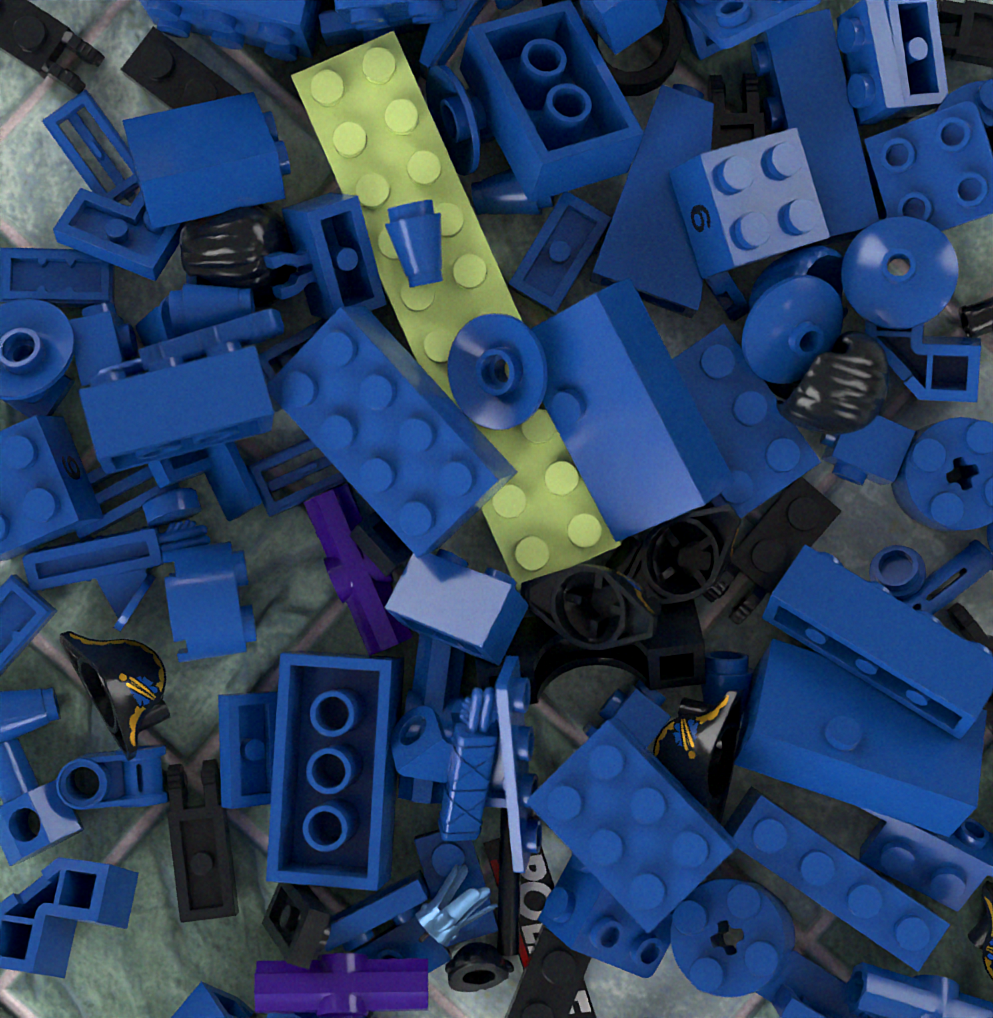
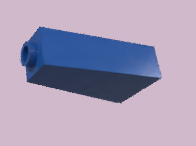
[590,84,714,319]

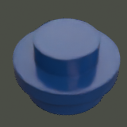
[869,545,926,600]

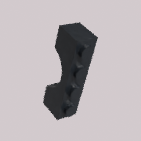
[475,599,706,705]

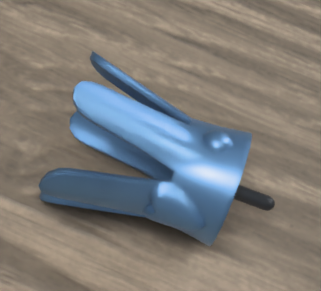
[416,864,499,946]

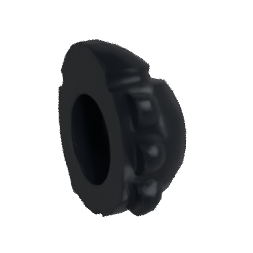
[445,942,514,992]

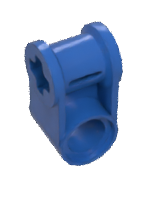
[56,744,170,810]

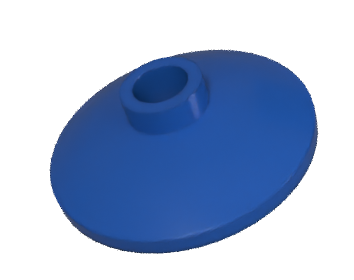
[426,64,487,176]
[841,217,958,329]
[742,275,843,384]
[0,299,76,400]
[448,313,548,430]

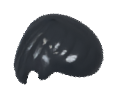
[179,204,297,307]
[776,330,890,435]

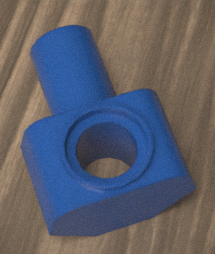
[0,738,84,866]

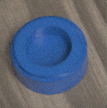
[142,488,202,527]

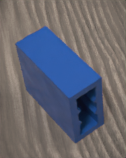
[122,92,291,229]

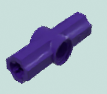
[304,484,414,656]
[254,953,428,1018]

